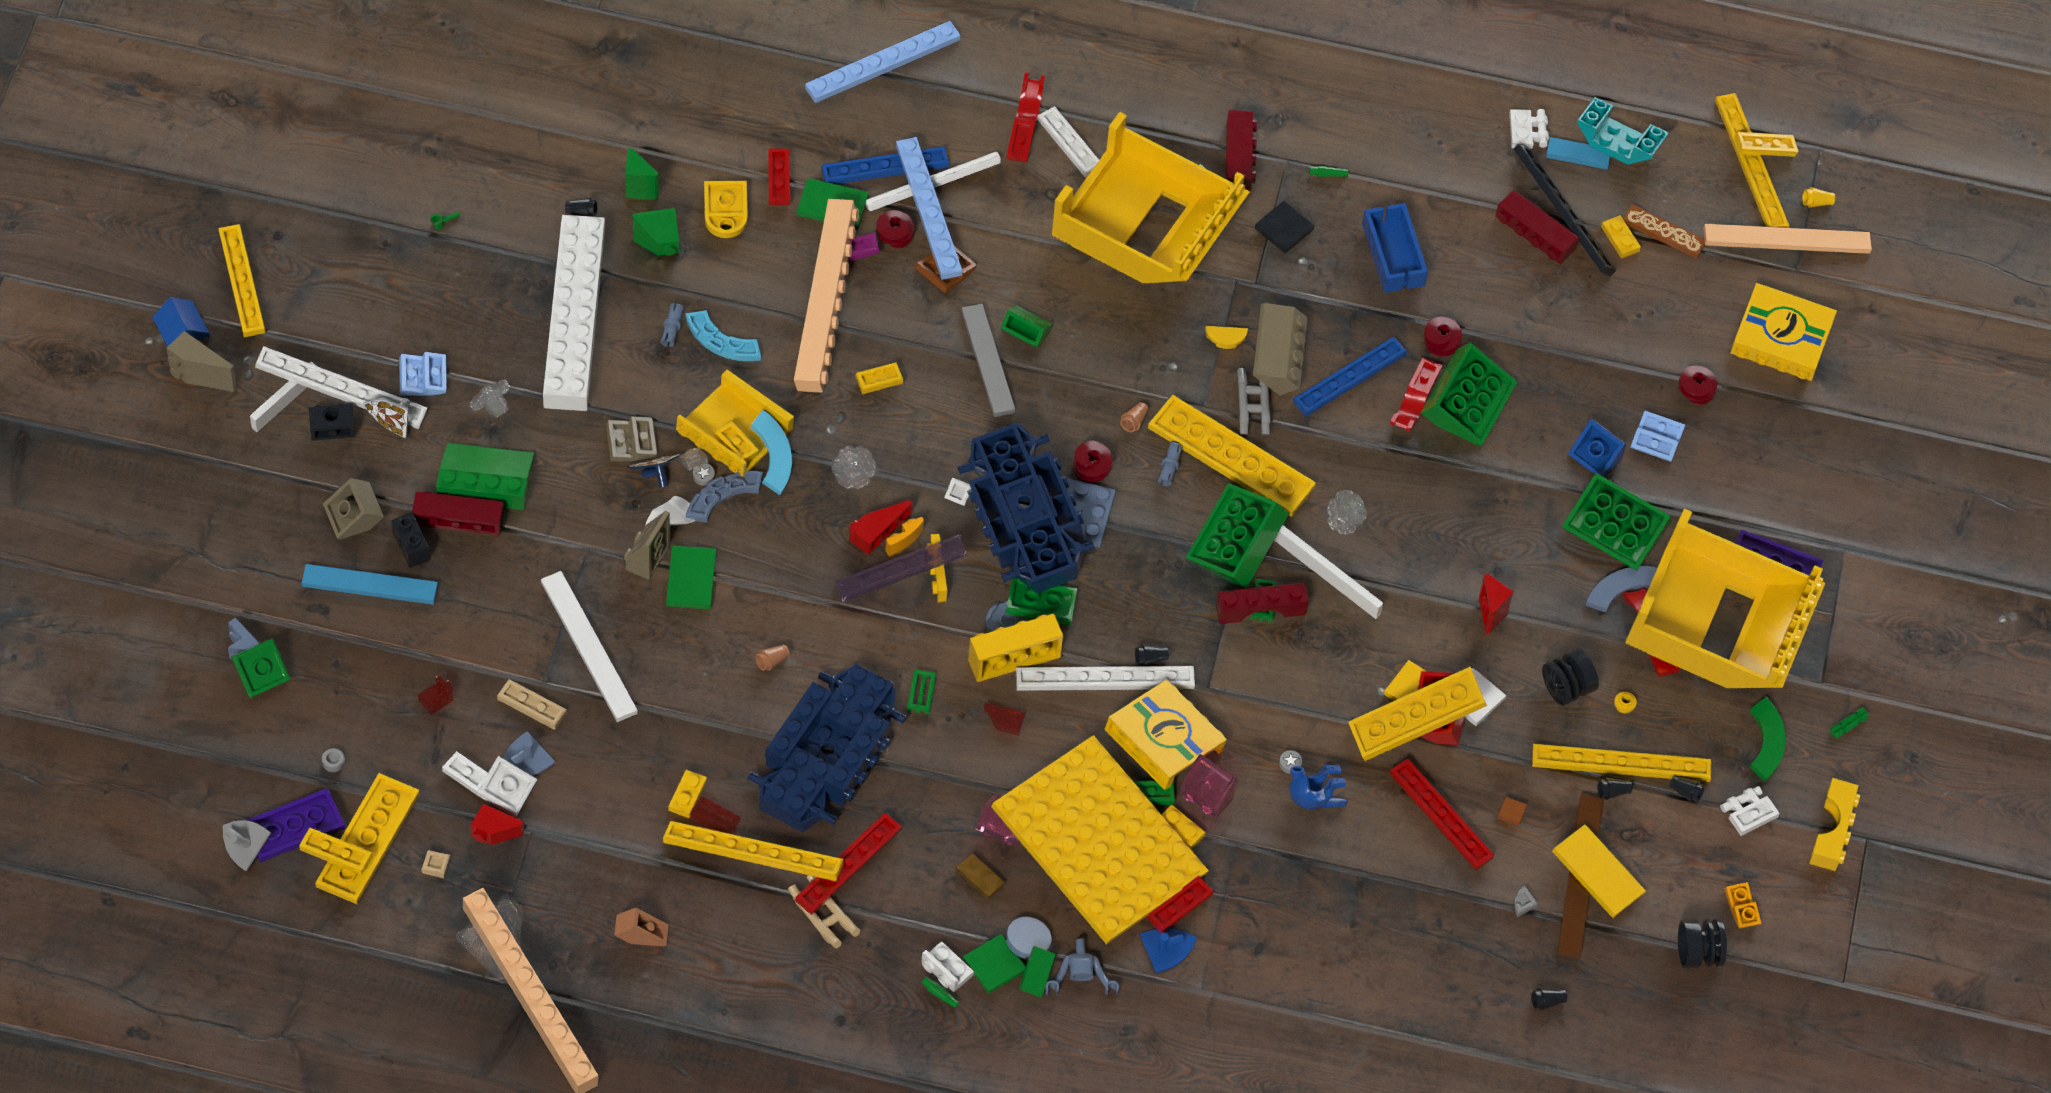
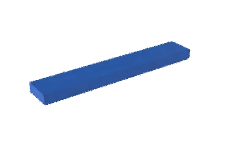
[821,146,949,184]
[1293,337,1407,417]

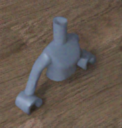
[1045,939,1119,996]

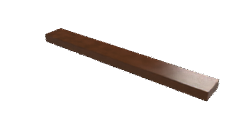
[1557,794,1603,959]

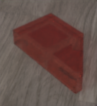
[984,703,1025,736]

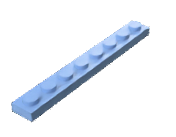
[805,21,960,103]
[896,137,962,280]

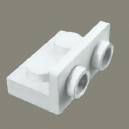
[922,941,974,992]

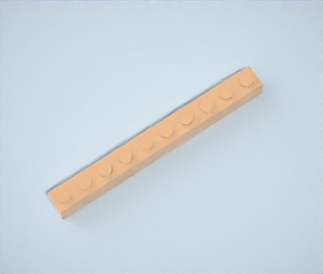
[794,199,859,393]
[463,888,598,1093]

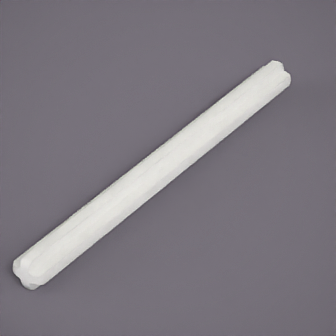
[866,152,1001,211]

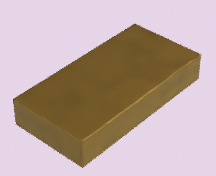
[956,853,1005,900]

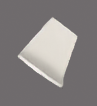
[646,496,695,526]

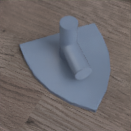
[503,732,556,776]

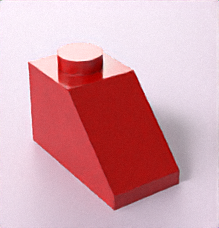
[470,804,524,845]

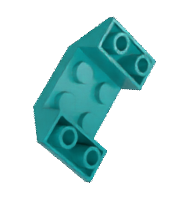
[1577,97,1669,165]

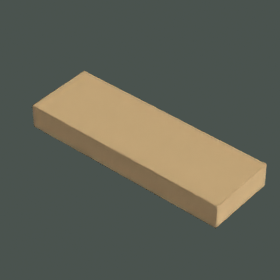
[497,679,567,730]

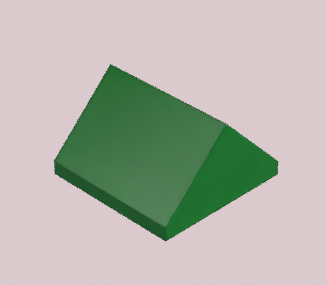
[625,147,659,200]

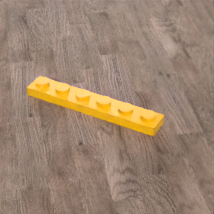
[218,224,265,337]

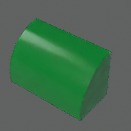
[1000,305,1054,347]

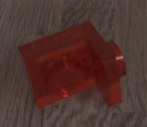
[418,675,454,715]

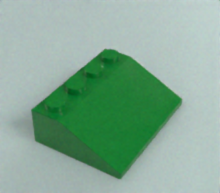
[1421,343,1517,447]
[436,443,534,510]
[1562,473,1671,571]
[1185,483,1289,589]

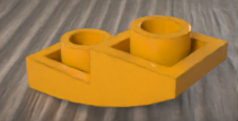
[885,517,924,557]
[1724,882,1762,929]

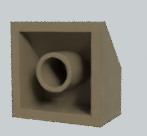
[323,478,384,540]

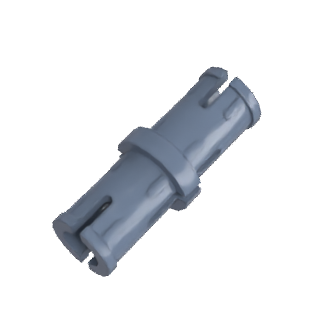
[660,303,684,347]
[1158,442,1183,486]

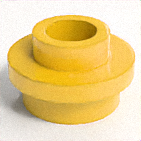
[1614,692,1637,714]

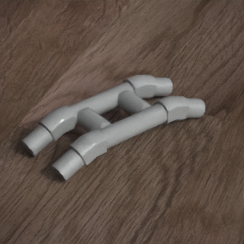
[1237,368,1270,435]

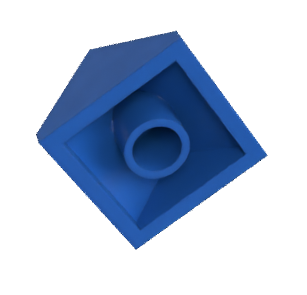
[152,297,210,347]
[1568,419,1626,477]

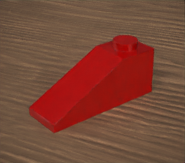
[849,500,913,555]

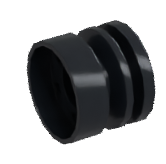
[1542,648,1599,706]
[1678,918,1727,968]

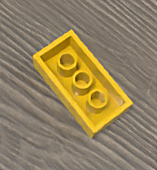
[968,614,1063,682]

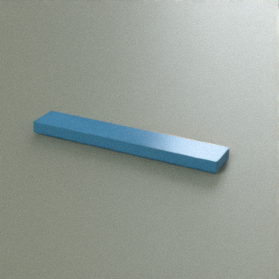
[302,564,438,605]

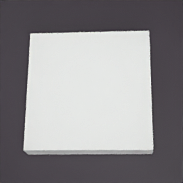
[1464,668,1506,726]
[476,756,537,818]

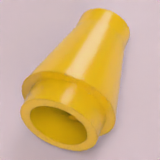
[1802,187,1835,208]

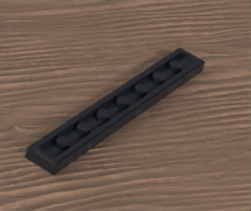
[1513,144,1616,276]

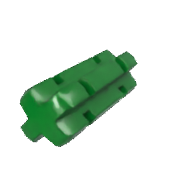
[1830,708,1869,738]

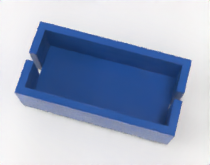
[1362,203,1428,293]

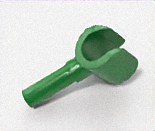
[430,212,460,230]

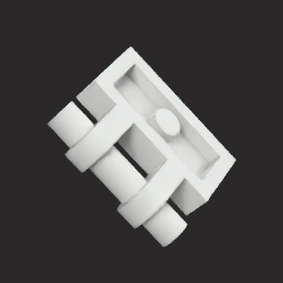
[1509,109,1549,149]
[1720,786,1780,836]

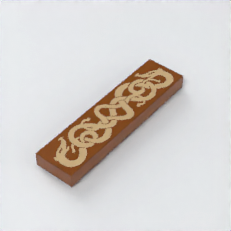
[1623,204,1705,259]

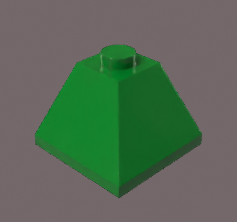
[633,208,679,256]

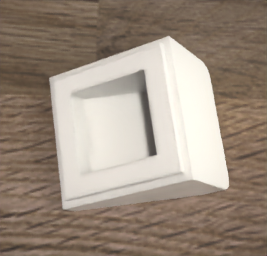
[944,478,970,506]

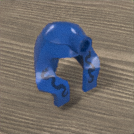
[1289,765,1348,809]

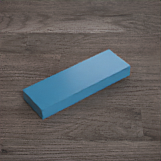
[1546,137,1610,169]

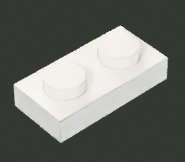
[442,751,488,794]

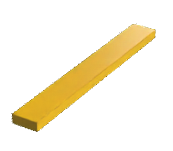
[1715,93,1789,228]
[1532,744,1711,782]
[663,821,843,881]

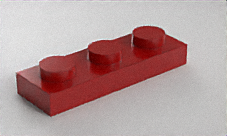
[768,149,790,205]
[1147,876,1214,934]

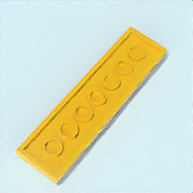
[1148,395,1316,517]

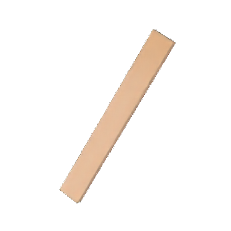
[1704,224,1872,254]

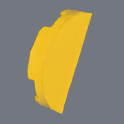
[1205,326,1248,349]

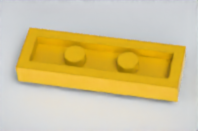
[1735,132,1798,157]
[926,534,947,602]
[299,828,372,875]

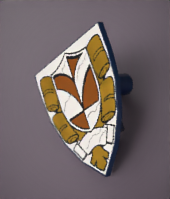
[627,454,681,487]

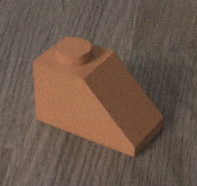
[614,908,669,946]

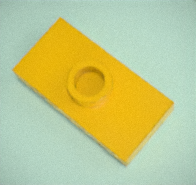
[855,362,903,394]

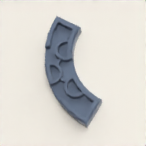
[686,471,763,523]
[1585,566,1658,613]

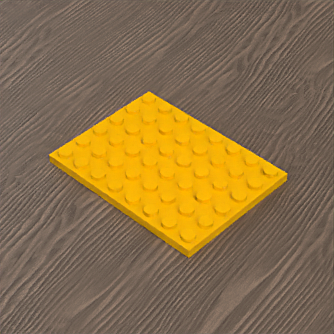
[991,735,1209,945]

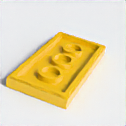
[1552,825,1646,918]

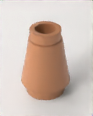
[1120,402,1149,433]
[755,644,790,671]

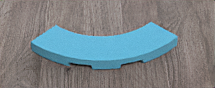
[685,310,761,361]
[750,410,792,495]

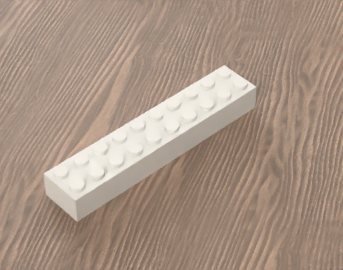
[543,215,605,411]

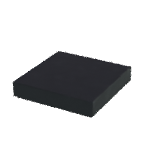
[1255,201,1315,254]

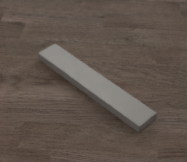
[961,304,1015,417]

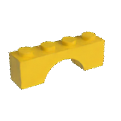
[1809,778,1860,871]

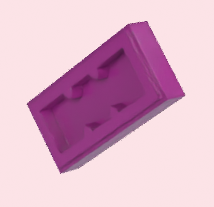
[847,232,880,262]

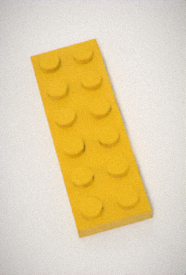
[1348,667,1487,761]
[315,773,420,904]

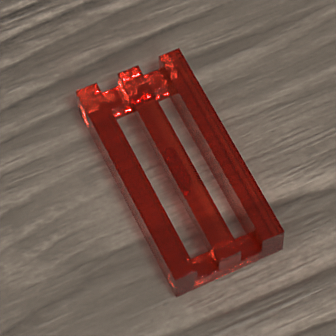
[690,797,741,834]

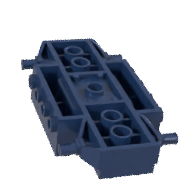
[957,423,1095,594]
[748,663,907,832]

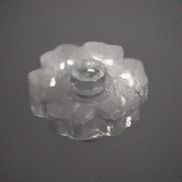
[469,379,510,418]
[831,445,876,489]
[1327,490,1367,535]

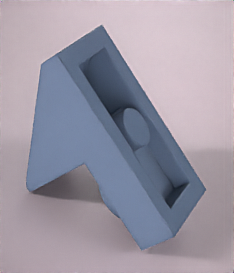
[228,618,259,659]

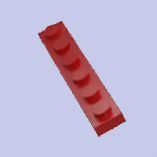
[1390,758,1494,870]
[795,813,902,915]

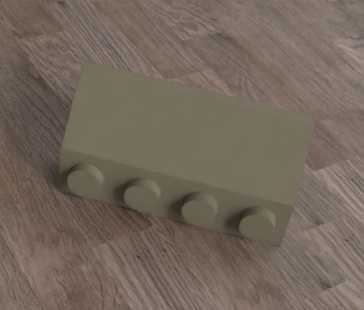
[1253,303,1308,396]

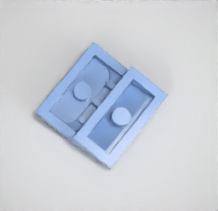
[399,352,446,396]
[1630,411,1685,462]

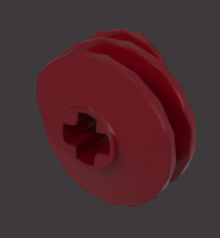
[876,210,914,249]
[1423,317,1462,357]
[1678,365,1717,405]
[1073,441,1113,482]

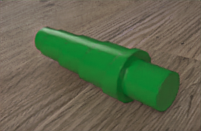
[1309,166,1348,177]
[921,976,960,1009]

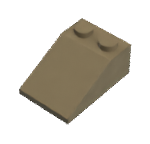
[167,331,237,392]
[624,511,670,580]

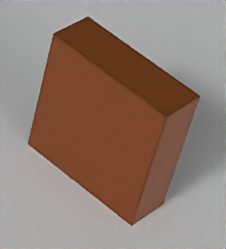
[1498,797,1527,826]

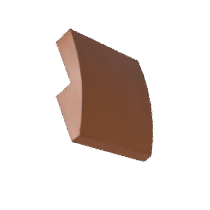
[915,246,977,293]

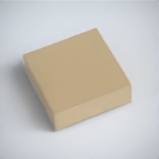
[422,850,450,878]

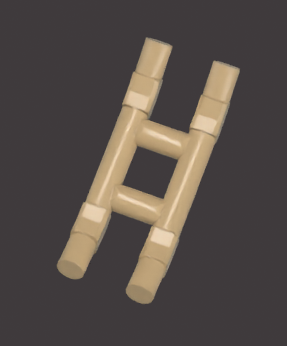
[787,875,860,948]

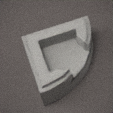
[1514,886,1538,917]

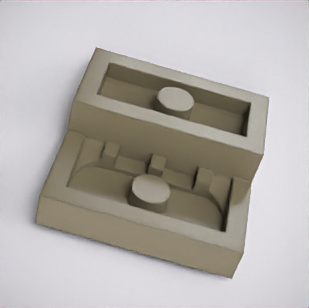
[606,417,657,462]

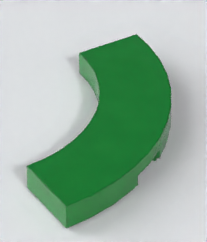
[1749,697,1786,782]

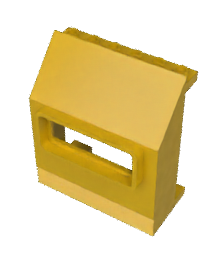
[1052,112,1250,283]
[1625,509,1825,688]

